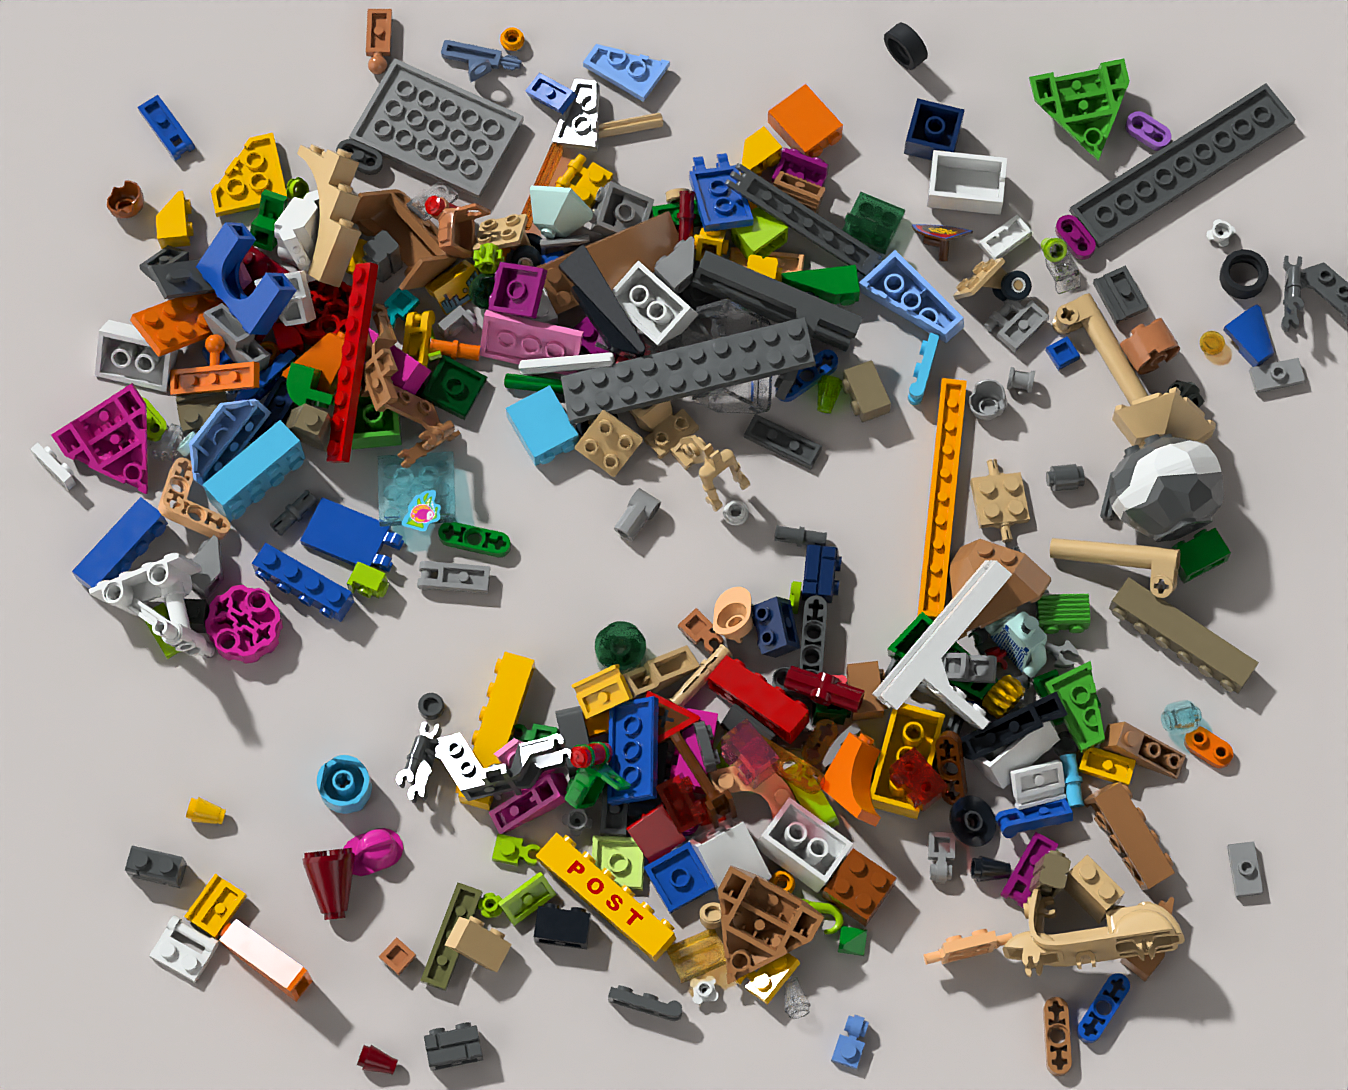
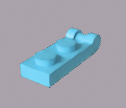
[908,333,940,405]

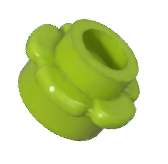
[286,177,309,199]
[478,893,503,918]

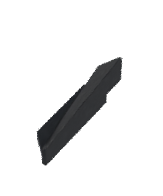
[558,245,646,358]
[948,690,1068,761]

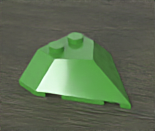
[1029,58,1130,161]

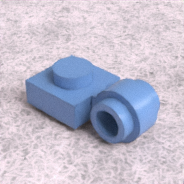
[831,1015,869,1070]

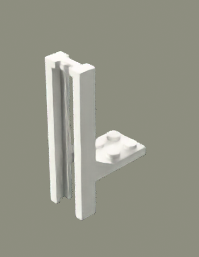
[872,560,1012,729]

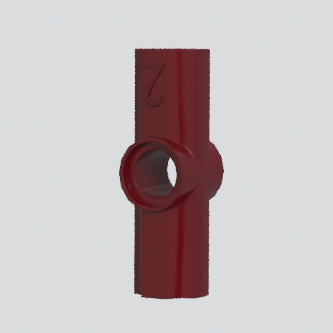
[784,665,865,713]

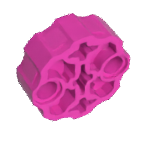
[205,585,283,664]

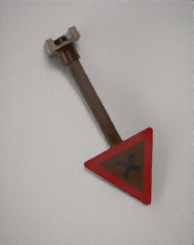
[646,691,737,829]

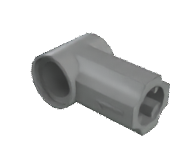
[614,488,661,541]

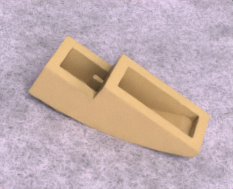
[623,645,700,700]

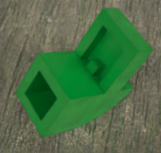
[250,189,288,252]
[286,362,335,409]

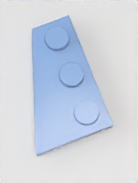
[583,44,670,102]

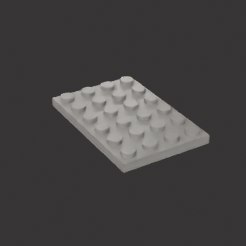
[349,58,524,199]

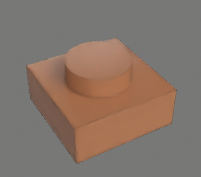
[379,937,417,976]

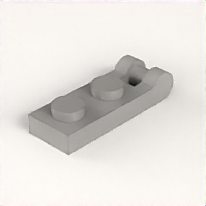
[417,561,491,594]

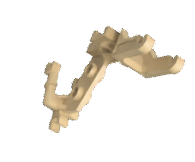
[629,401,750,512]

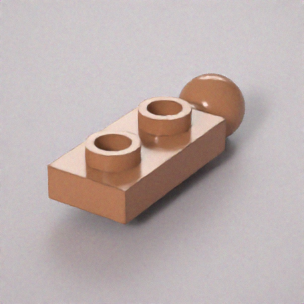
[366,9,392,75]

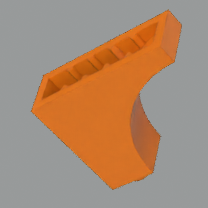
[819,732,881,827]

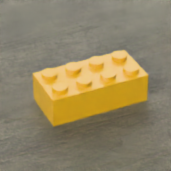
[870,703,945,820]

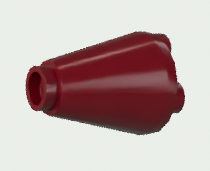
[302,848,355,920]

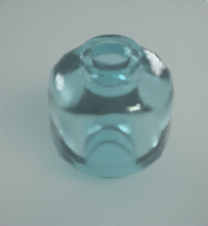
[1161,700,1202,736]

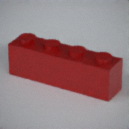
[707,655,810,744]

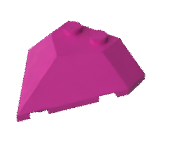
[51,383,148,494]

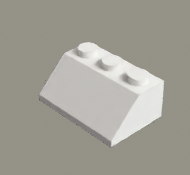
[612,261,699,346]
[95,320,179,392]
[970,701,1060,789]
[755,797,853,893]

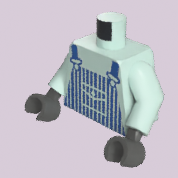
[968,611,1047,690]

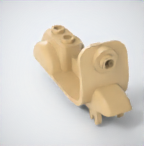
[1002,889,1185,977]

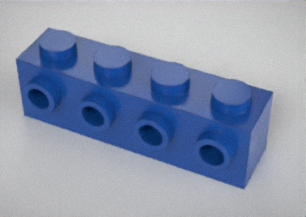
[72,497,168,589]
[252,542,355,622]

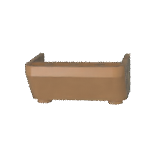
[351,189,457,290]

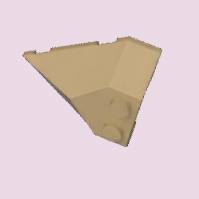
[1112,387,1216,448]

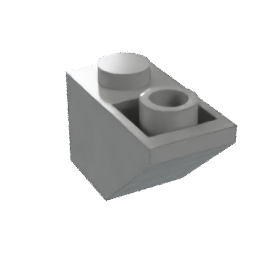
[654,236,695,295]
[190,535,224,598]

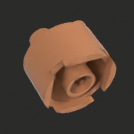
[1119,318,1180,375]

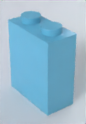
[506,385,579,466]

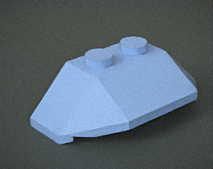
[189,399,271,488]

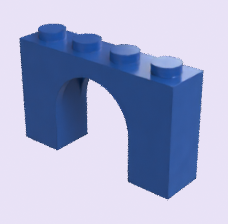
[196,222,297,335]

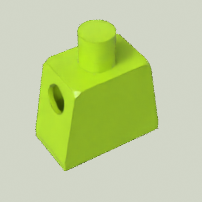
[731,208,788,260]

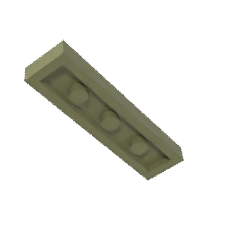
[420,882,483,991]

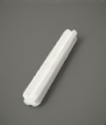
[519,352,615,375]

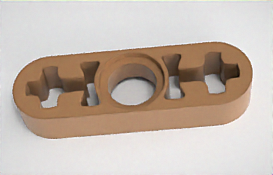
[1043,997,1072,1076]

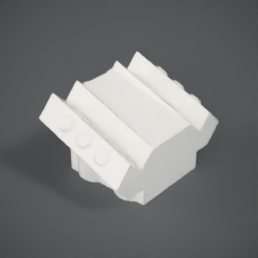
[274,190,320,282]

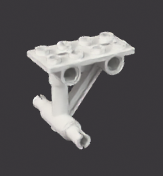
[89,553,215,659]

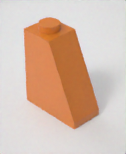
[282,331,345,395]

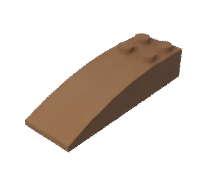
[537,211,679,314]

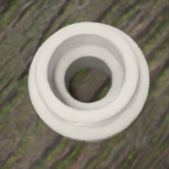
[723,500,749,526]

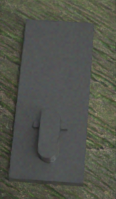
[148,259,215,299]

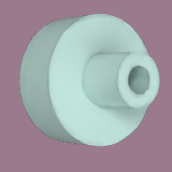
[177,431,196,457]

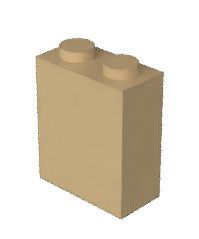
[1064,854,1125,924]

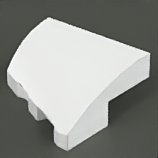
[254,270,316,326]

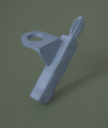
[441,40,522,82]

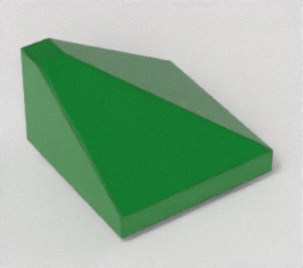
[838,926,867,956]

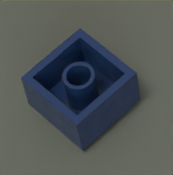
[904,98,965,160]

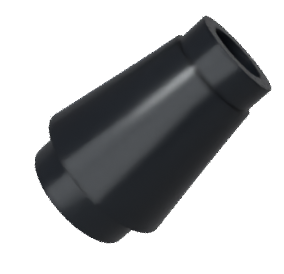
[970,856,1011,882]

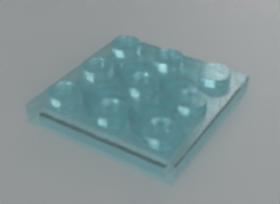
[378,451,456,527]

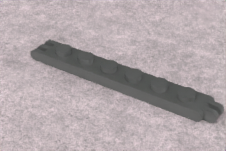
[724,163,882,277]

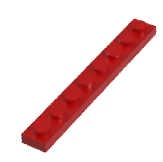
[326,262,378,463]

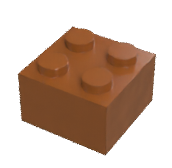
[822,848,897,927]

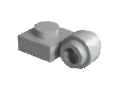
[928,831,956,883]

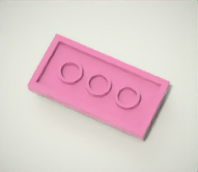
[480,310,584,375]

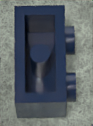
[751,596,801,658]

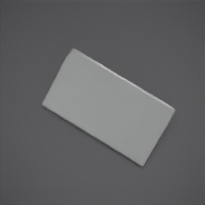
[540,234,590,255]

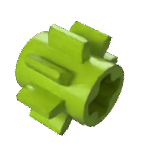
[473,243,504,274]

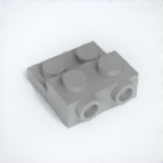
[589,181,655,237]

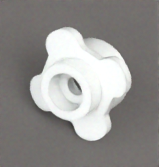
[1206,219,1236,247]
[690,976,718,1004]

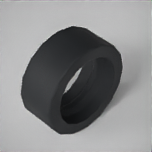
[884,22,928,70]
[1219,249,1269,299]

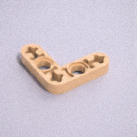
[158,457,231,540]

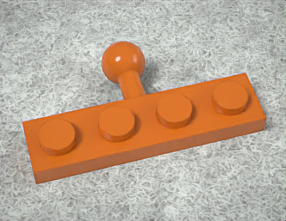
[170,334,260,396]

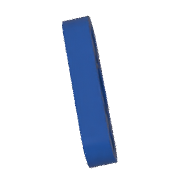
[775,350,838,402]
[1077,973,1130,1043]

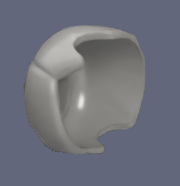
[969,379,1007,420]

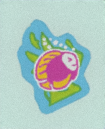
[401,490,441,532]

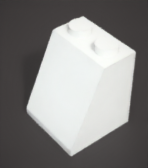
[687,816,772,893]

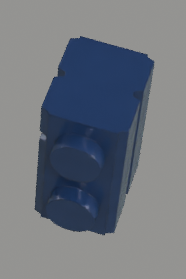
[802,544,842,603]

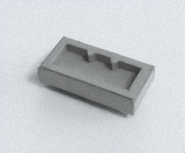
[1249,358,1305,393]
[1227,841,1263,897]

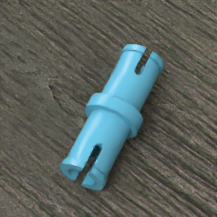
[1060,753,1084,808]

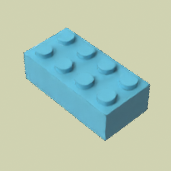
[203,420,305,522]

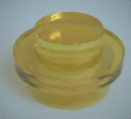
[1199,331,1225,355]

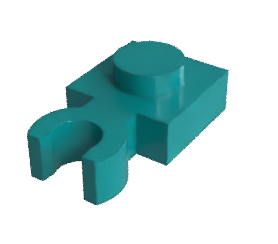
[384,287,420,328]

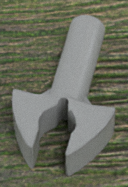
[1045,640,1079,668]

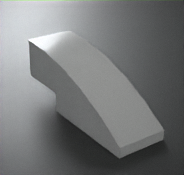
[203,303,271,372]

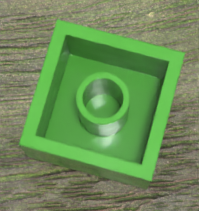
[352,394,402,450]

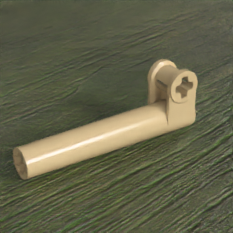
[1052,293,1148,406]
[1050,538,1180,598]

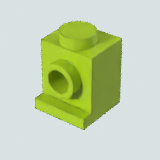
[347,562,389,599]

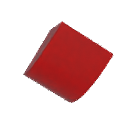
[272,322,305,355]

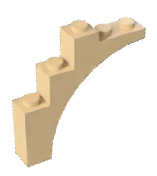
[297,144,361,288]

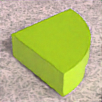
[789,581,802,614]

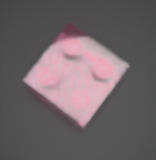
[720,718,780,789]

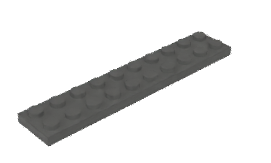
[1069,83,1296,248]
[561,317,816,425]

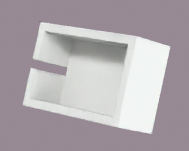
[927,150,1007,215]

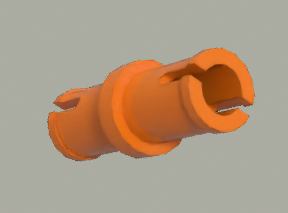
[429,338,481,361]

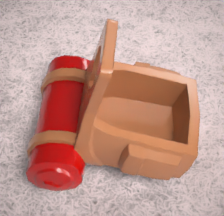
[424,196,491,259]

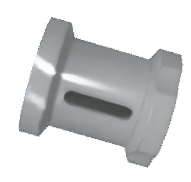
[1007,367,1035,393]

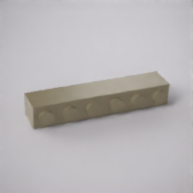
[1109,577,1259,694]

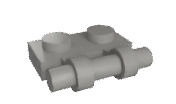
[984,299,1049,352]

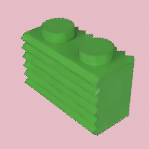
[1035,594,1091,634]

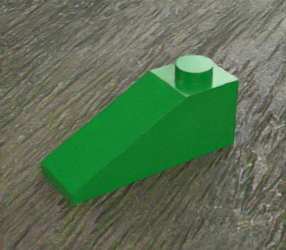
[782,265,860,306]

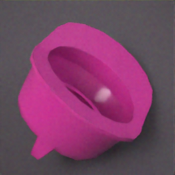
[343,828,403,876]

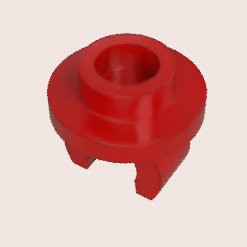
[984,647,1008,670]

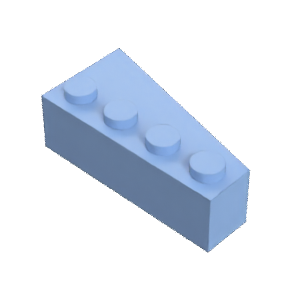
[859,250,964,343]

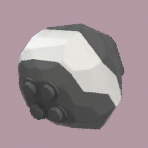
[1109,434,1224,542]

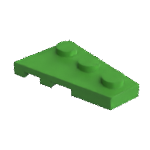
[1044,661,1105,753]

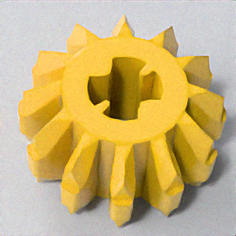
[982,675,1025,719]

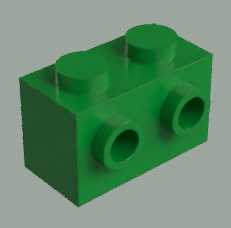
[1172,528,1231,584]

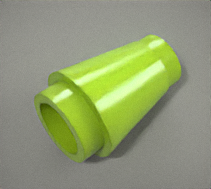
[1041,238,1067,262]

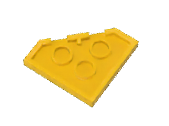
[211,133,288,217]

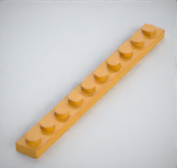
[917,378,967,620]

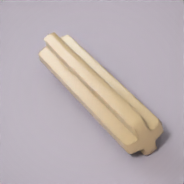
[599,113,663,138]

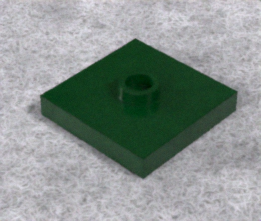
[420,355,488,421]

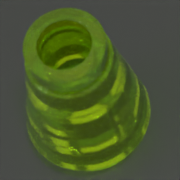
[817,375,842,414]

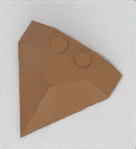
[948,539,1051,640]
[718,866,824,984]

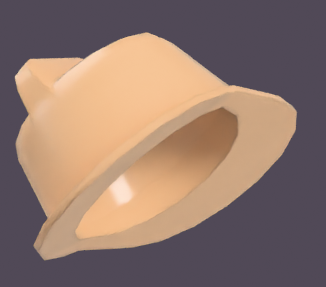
[713,587,753,643]

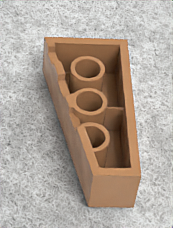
[1083,782,1175,890]

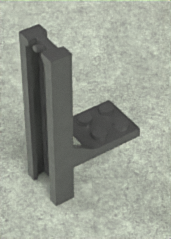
[691,250,863,400]

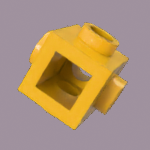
[694,227,729,261]

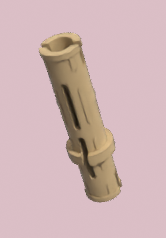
[669,644,733,707]

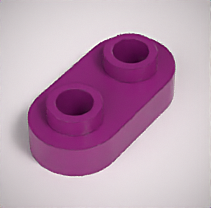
[1055,215,1096,260]

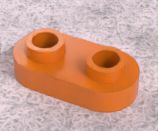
[1184,726,1233,768]

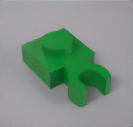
[511,723,560,754]

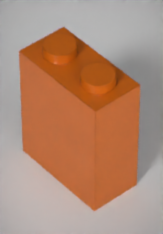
[768,84,843,158]

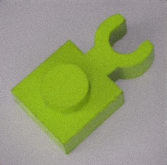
[492,834,540,866]

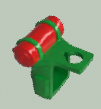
[565,741,631,809]

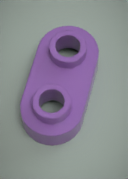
[1125,111,1171,151]

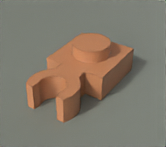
[678,608,723,654]

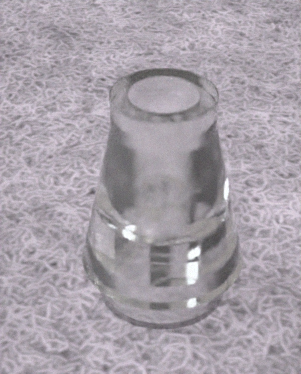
[783,977,810,1019]

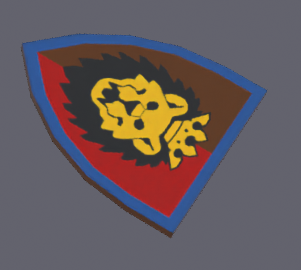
[912,224,973,262]

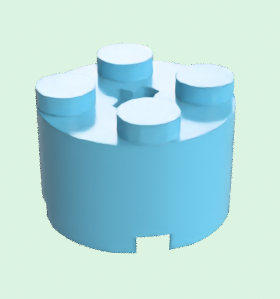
[317,755,372,814]

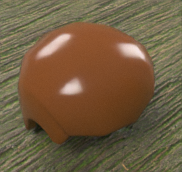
[107,180,144,219]

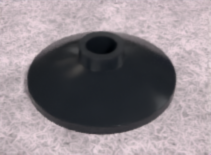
[949,795,996,847]

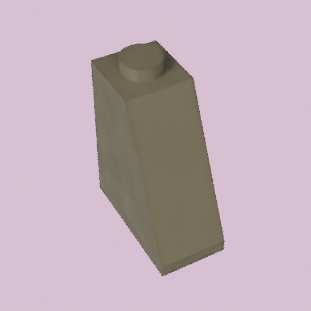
[284,404,332,452]

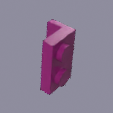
[772,148,829,187]

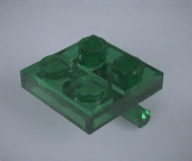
[842,191,906,255]

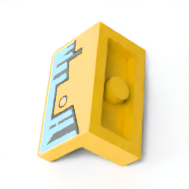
[425,260,486,315]

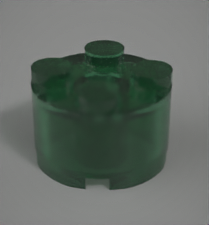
[595,621,647,675]

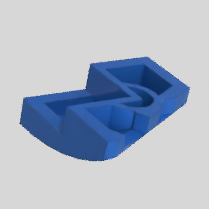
[1223,304,1274,367]

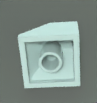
[530,185,594,239]

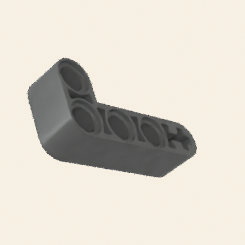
[772,596,827,699]

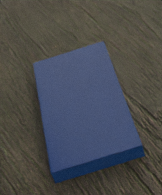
[607,696,659,806]

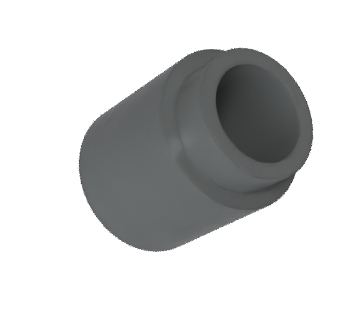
[1046,464,1085,491]

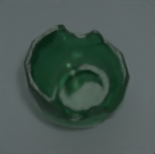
[468,273,495,309]

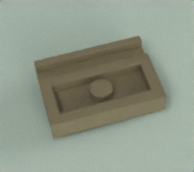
[176,391,228,435]

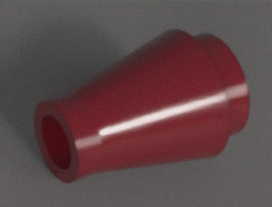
[357,1045,398,1075]

